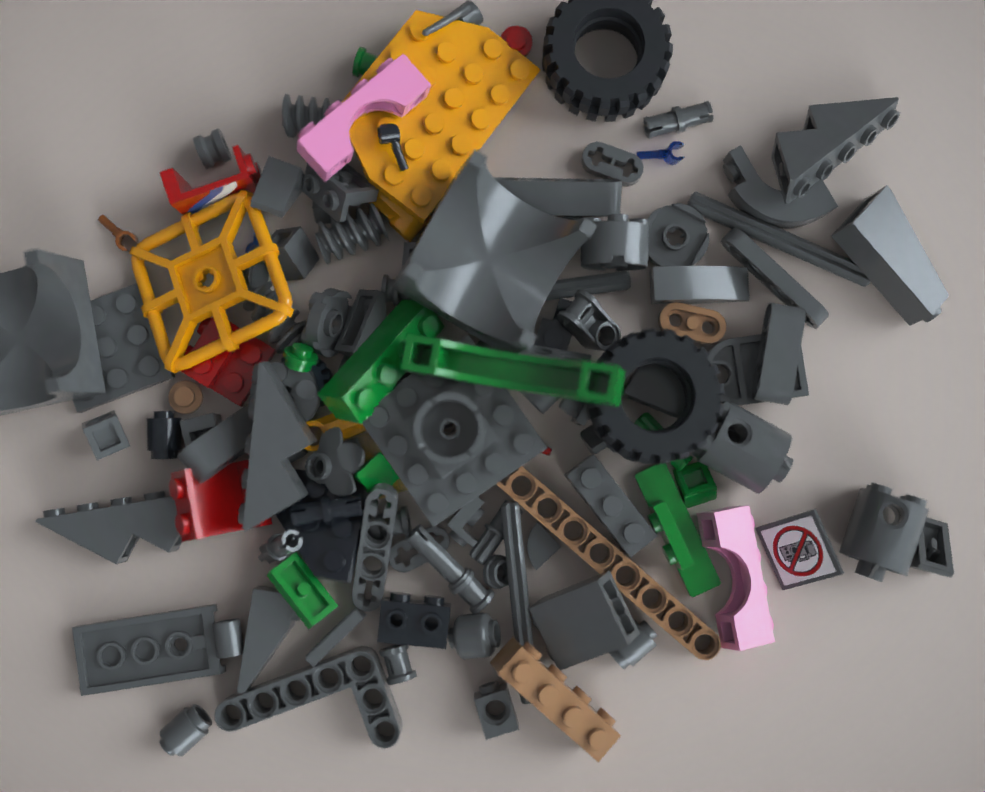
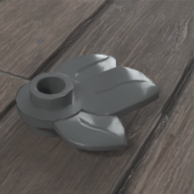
[305,427,365,496]

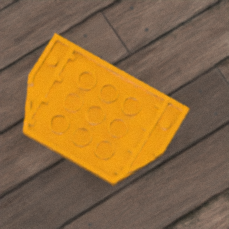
[342,10,541,224]

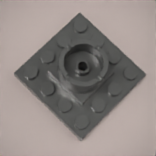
[362,335,547,527]

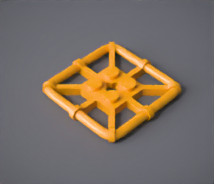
[129,190,294,373]

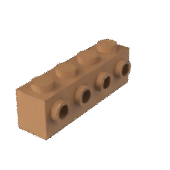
[490,636,621,763]

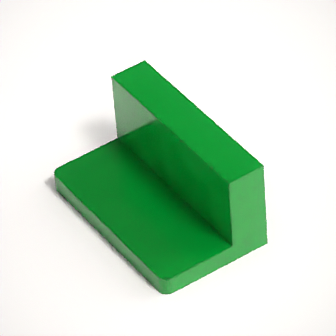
[266,552,338,629]

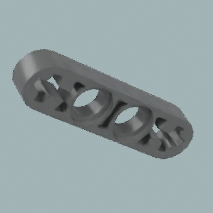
[721,227,829,329]
[352,483,399,612]

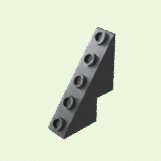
[771,97,900,204]
[238,361,317,532]
[36,491,182,564]

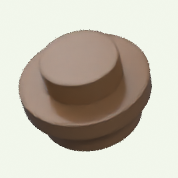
[168,380,203,414]

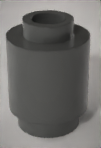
[609,619,658,669]
[160,704,212,756]

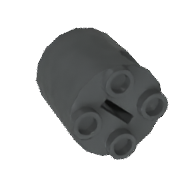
[691,401,793,494]
[839,483,929,582]

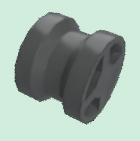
[193,128,232,169]

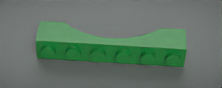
[401,334,625,407]

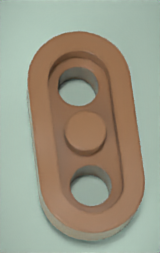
[658,302,726,345]

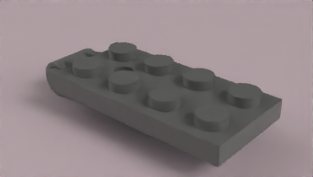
[72,604,244,696]

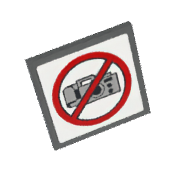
[755,509,844,590]

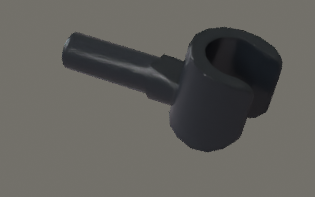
[378,123,409,172]

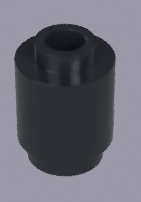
[147,411,182,459]

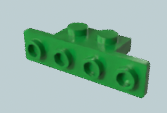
[634,463,721,597]

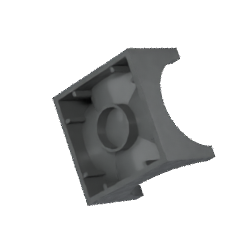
[392,150,597,354]
[0,249,106,416]

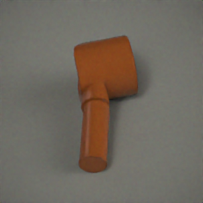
[98,215,138,252]

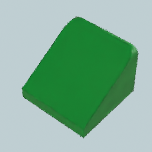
[353,451,399,500]
[673,462,717,508]

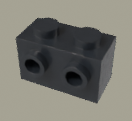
[377,592,451,649]

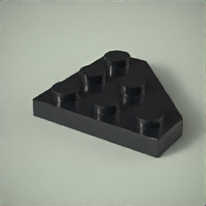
[275,469,368,584]

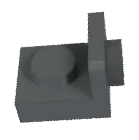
[447,496,485,547]

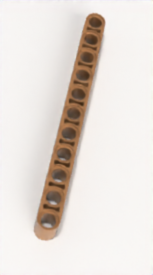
[444,424,721,660]

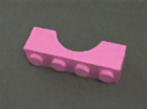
[297,53,431,182]
[696,505,775,651]

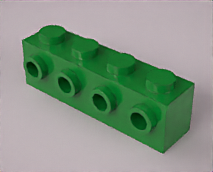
[318,299,445,424]

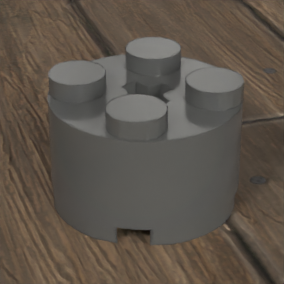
[580,214,649,271]

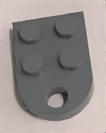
[707,334,809,406]

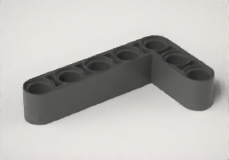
[214,646,403,749]

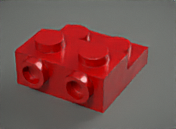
[181,317,276,407]

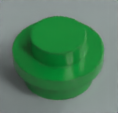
[283,343,318,372]

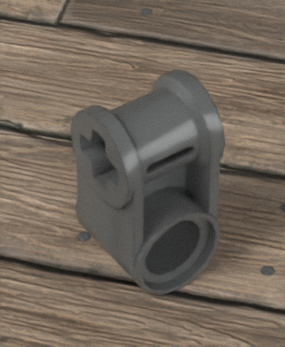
[557,289,621,351]

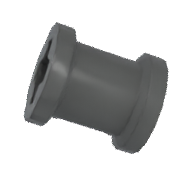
[379,644,417,685]

